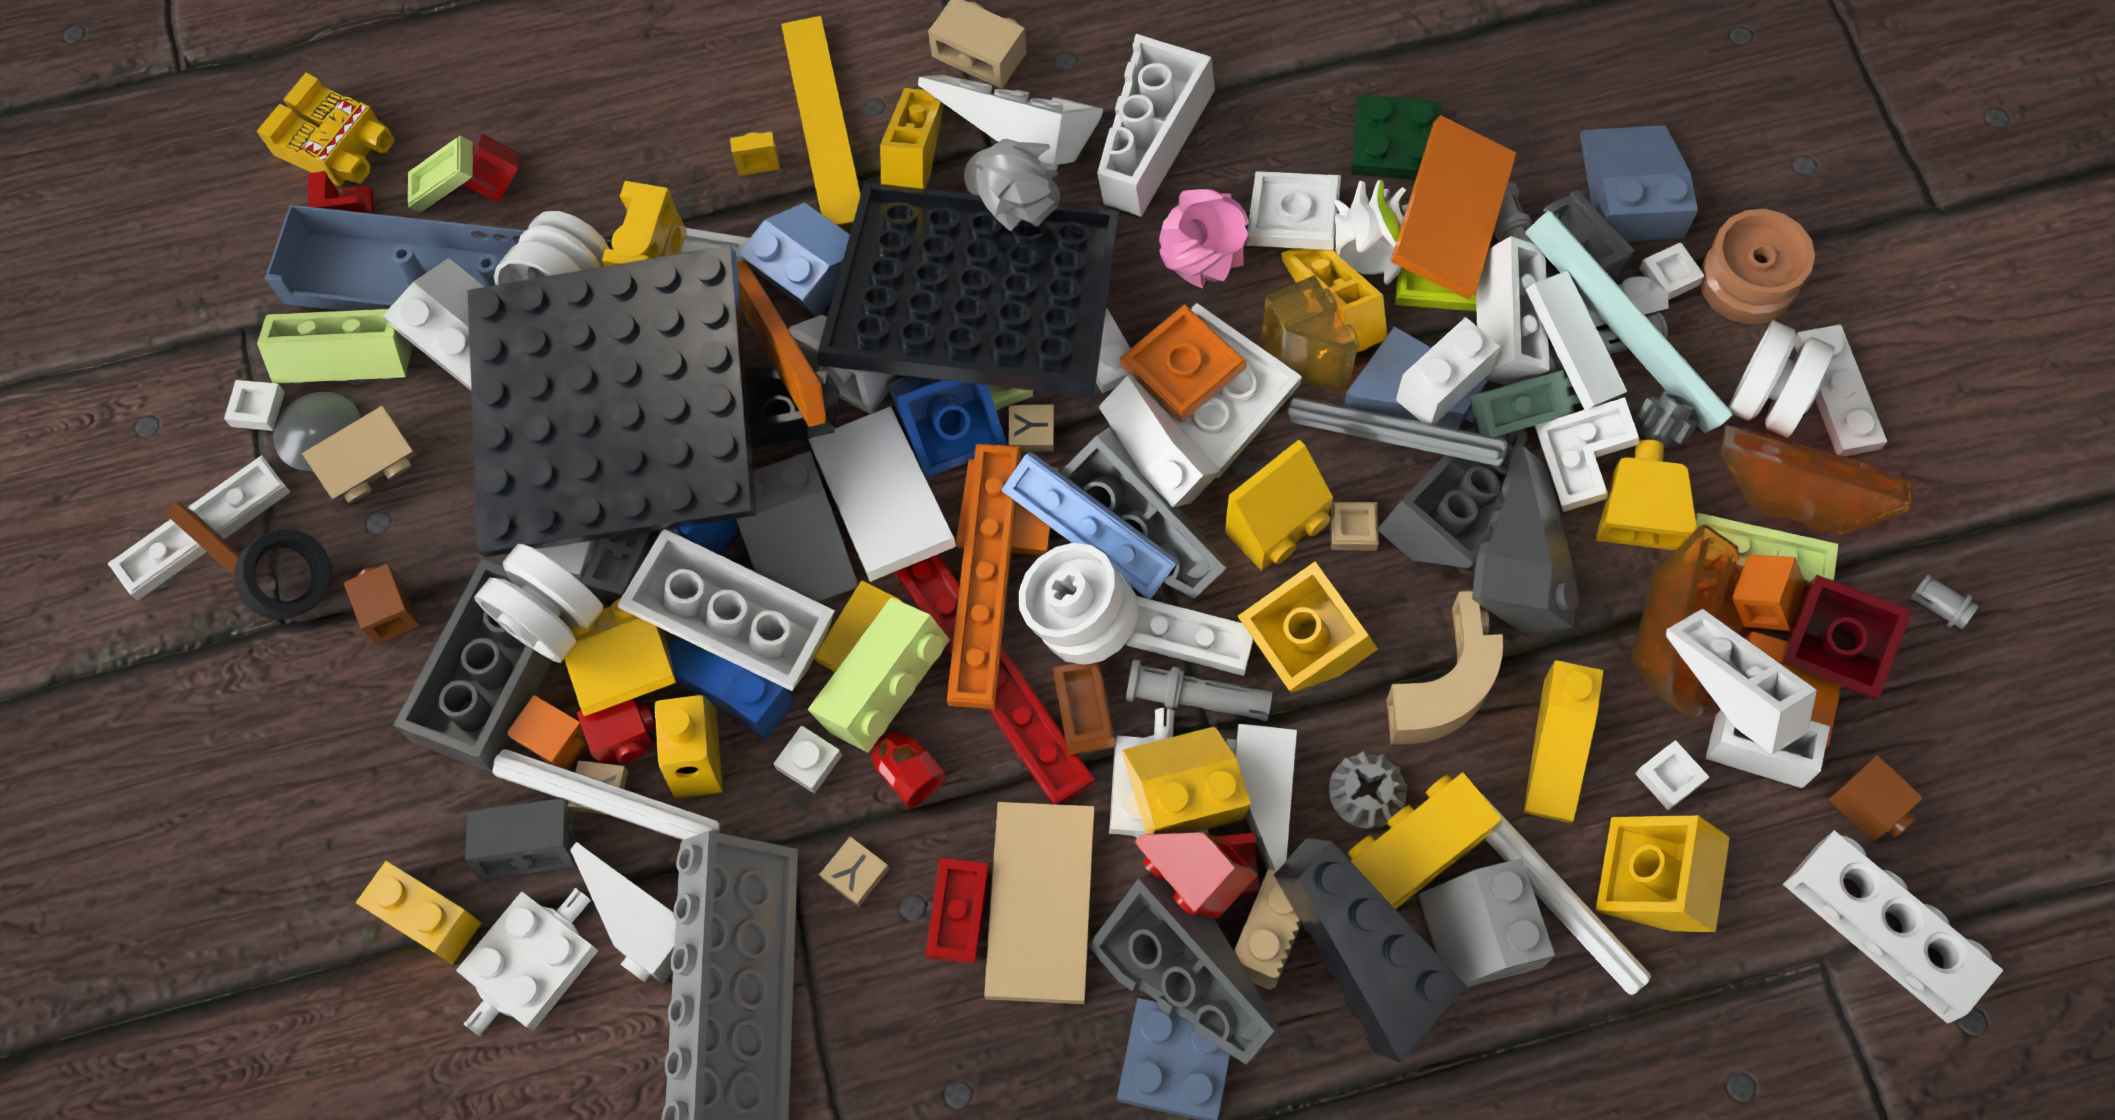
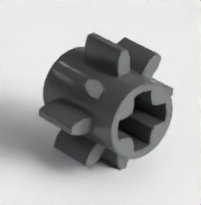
[1636,391,1698,448]

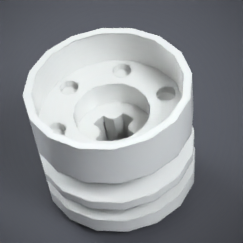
[494,211,610,285]

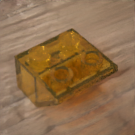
[1261,275,1359,393]

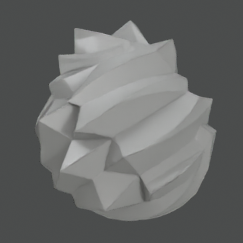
[975,138,1060,231]

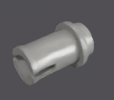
[1910,574,1979,629]

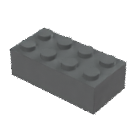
[393,558,565,774]

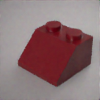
[1781,575,1913,701]

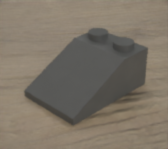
[736,451,858,604]

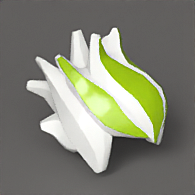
[1334,180,1408,285]

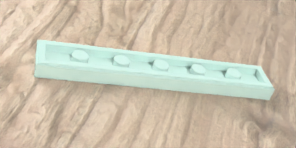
[1525,210,1732,433]

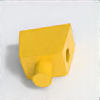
[1596,440,1697,552]
[655,695,723,799]

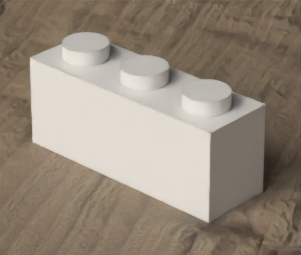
[1476,236,1549,386]

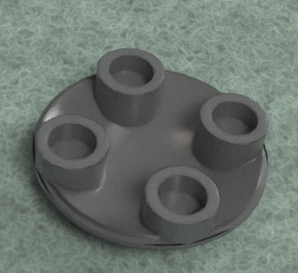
[273,392,361,472]

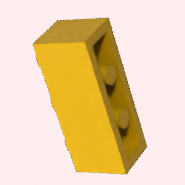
[1348,772,1502,909]

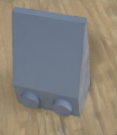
[1580,125,1698,242]

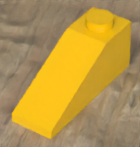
[880,88,944,189]
[1281,248,1387,355]
[1523,660,1604,824]

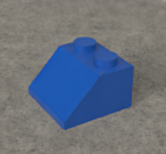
[888,376,1008,478]

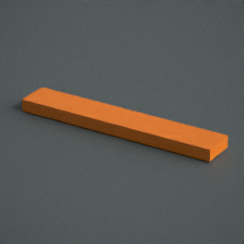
[737,260,826,427]
[947,444,1022,709]

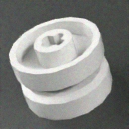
[1728,320,1835,438]
[1019,543,1139,665]
[474,544,603,663]

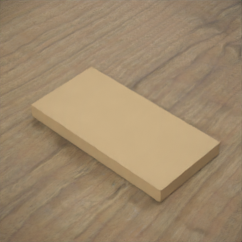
[984,802,1094,1004]

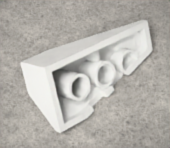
[918,75,1103,170]

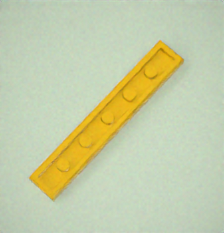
[781,16,861,231]

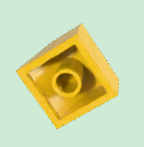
[1225,439,1333,571]
[1238,562,1378,693]
[564,598,676,716]
[1122,727,1251,834]
[1596,815,1730,932]

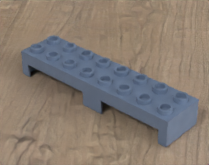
[265,205,613,311]

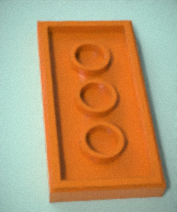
[1390,115,1516,299]

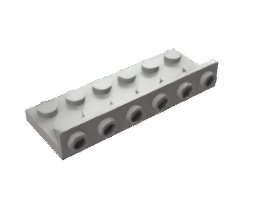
[662,831,798,1120]

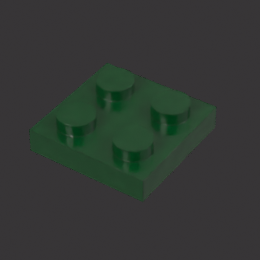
[1351,94,1442,180]

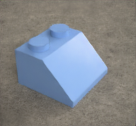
[738,203,850,317]

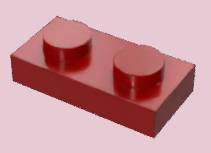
[925,858,989,965]

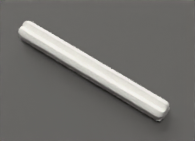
[493,749,720,840]
[1483,795,1651,995]

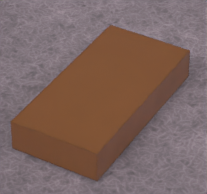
[164,502,240,576]
[1053,662,1116,755]

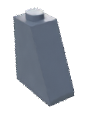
[1344,327,1488,430]

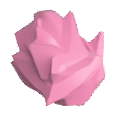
[1159,189,1250,289]

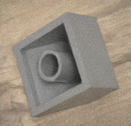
[1418,858,1555,987]

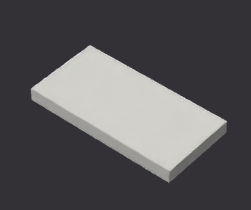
[808,406,956,582]

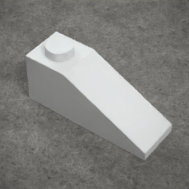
[1099,375,1221,507]
[1666,609,1817,755]
[1227,724,1297,871]
[570,842,676,984]

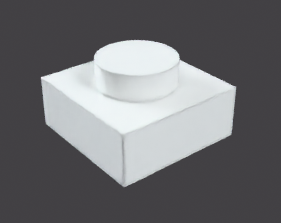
[1639,242,1705,300]
[224,380,285,431]
[773,726,842,794]
[1635,740,1709,811]

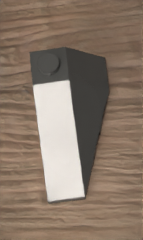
[1377,423,1528,568]
[1060,427,1228,599]
[1472,447,1579,634]
[1088,874,1280,1065]

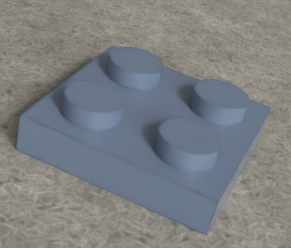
[1117,998,1230,1120]

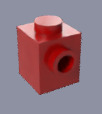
[576,698,656,764]

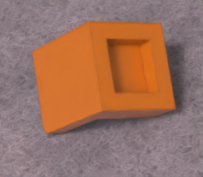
[1732,554,1806,631]
[507,695,587,770]

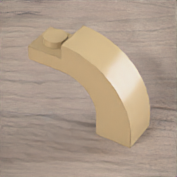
[1387,591,1503,745]

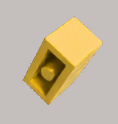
[356,861,482,965]

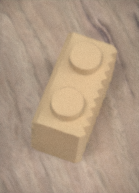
[1234,869,1301,990]

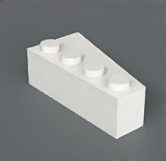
[1097,34,1215,217]

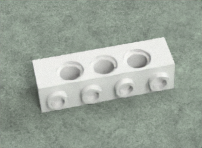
[1783,830,2003,1023]

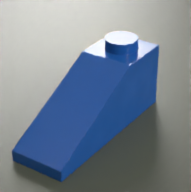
[669,636,794,741]

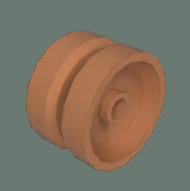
[1700,209,1815,325]

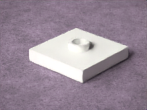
[1247,171,1341,250]

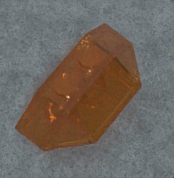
[1721,425,1913,535]
[1631,525,1743,718]

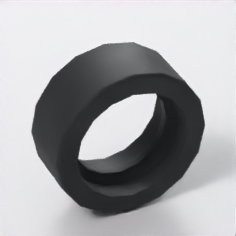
[234,529,332,620]

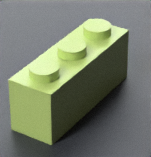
[257,309,412,383]
[808,598,950,753]

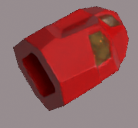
[871,733,947,810]

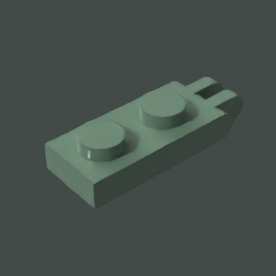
[1470,369,1581,437]

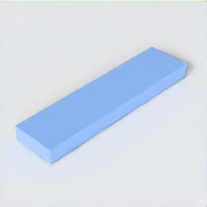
[1001,451,1178,599]

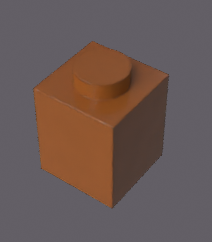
[343,563,420,645]
[1828,755,1923,842]

